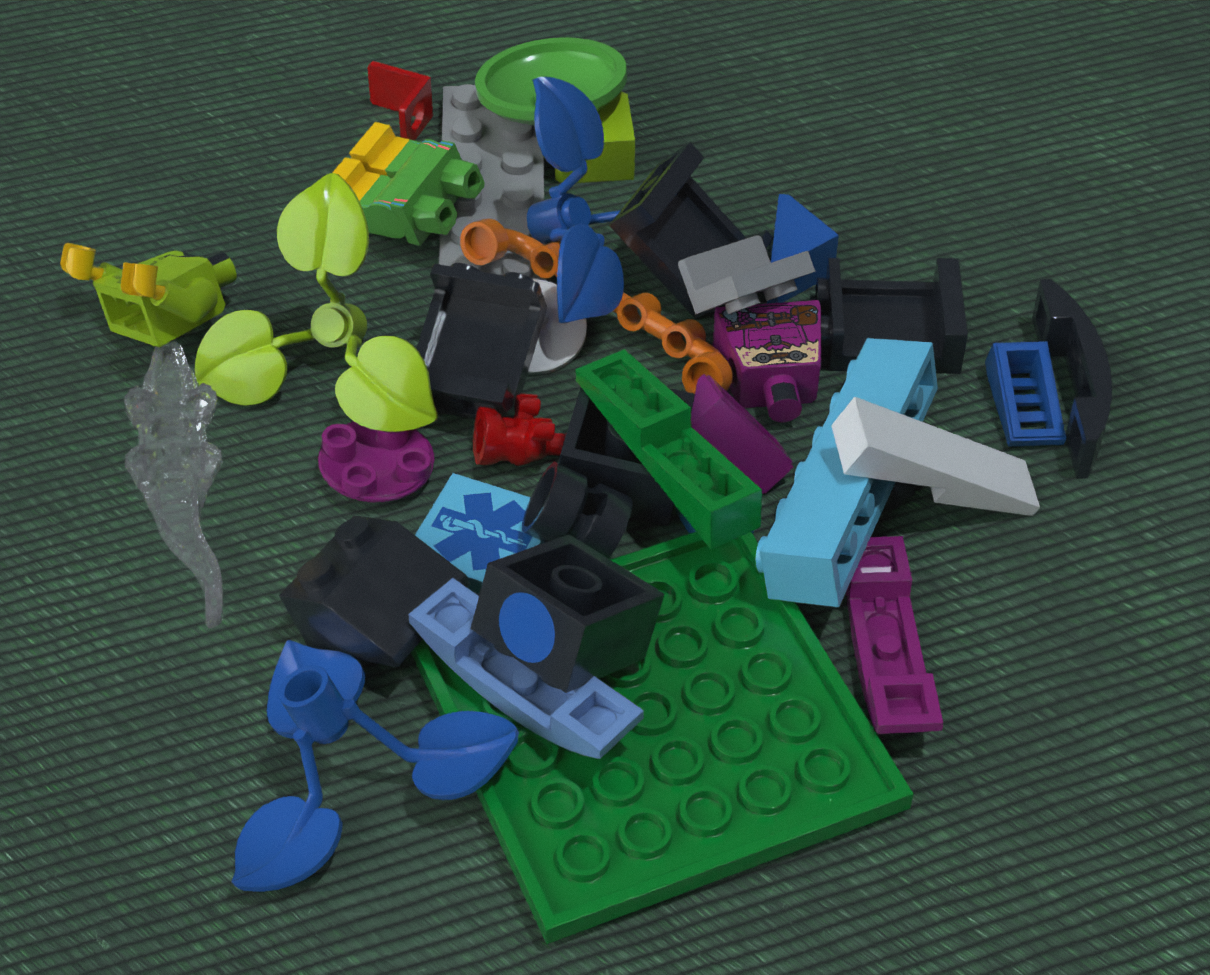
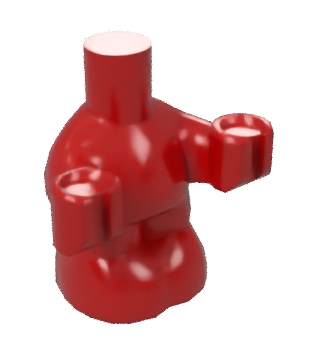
[473,394,567,466]

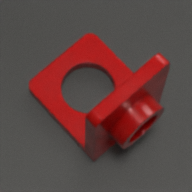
[367,61,433,141]

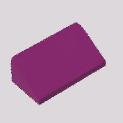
[691,374,793,494]

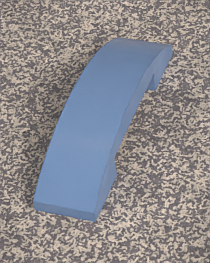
[408,578,644,759]

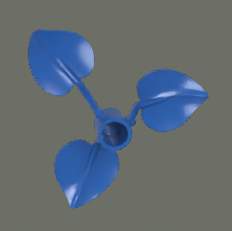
[527,77,624,323]
[232,640,520,892]

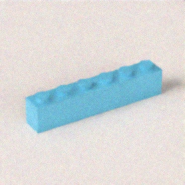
[756,338,938,607]

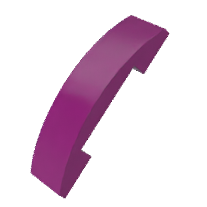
[846,536,943,734]

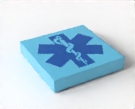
[415,473,545,594]

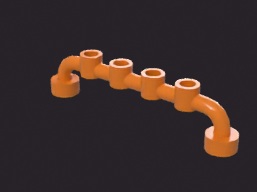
[460,218,732,394]

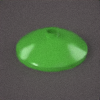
[475,38,627,126]

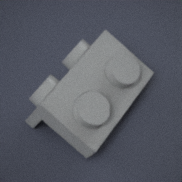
[678,235,815,314]

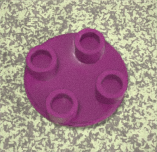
[318,421,434,502]

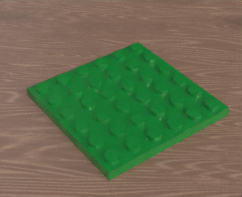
[411,532,914,944]

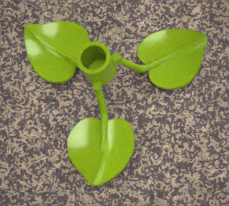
[195,173,438,432]

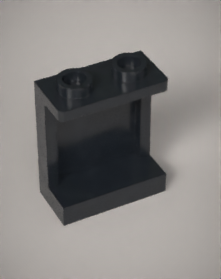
[609,142,774,319]
[815,258,968,374]
[416,263,547,420]

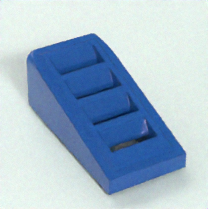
[985,342,1066,447]

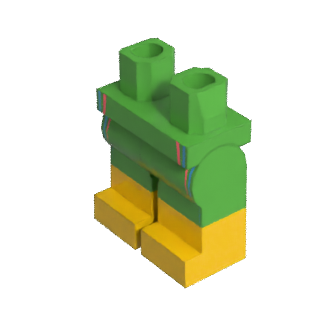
[332,122,485,246]

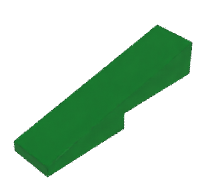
[575,349,762,550]

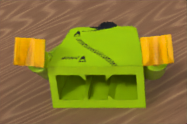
[60,243,237,347]

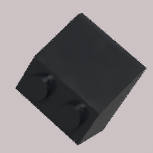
[279,516,470,667]

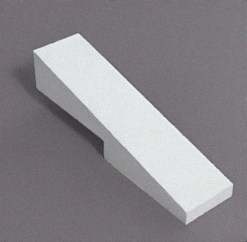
[831,397,1040,516]

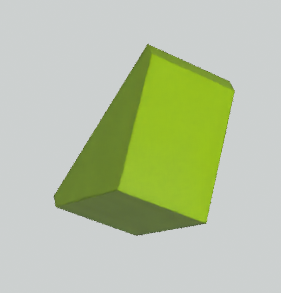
[555,91,635,183]

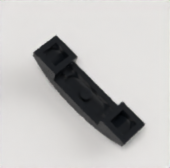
[1032,279,1112,479]

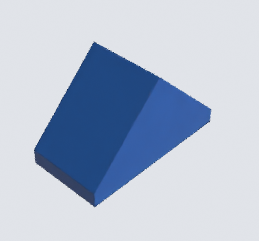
[767,194,839,304]

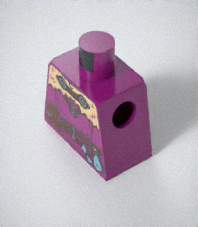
[713,300,821,422]

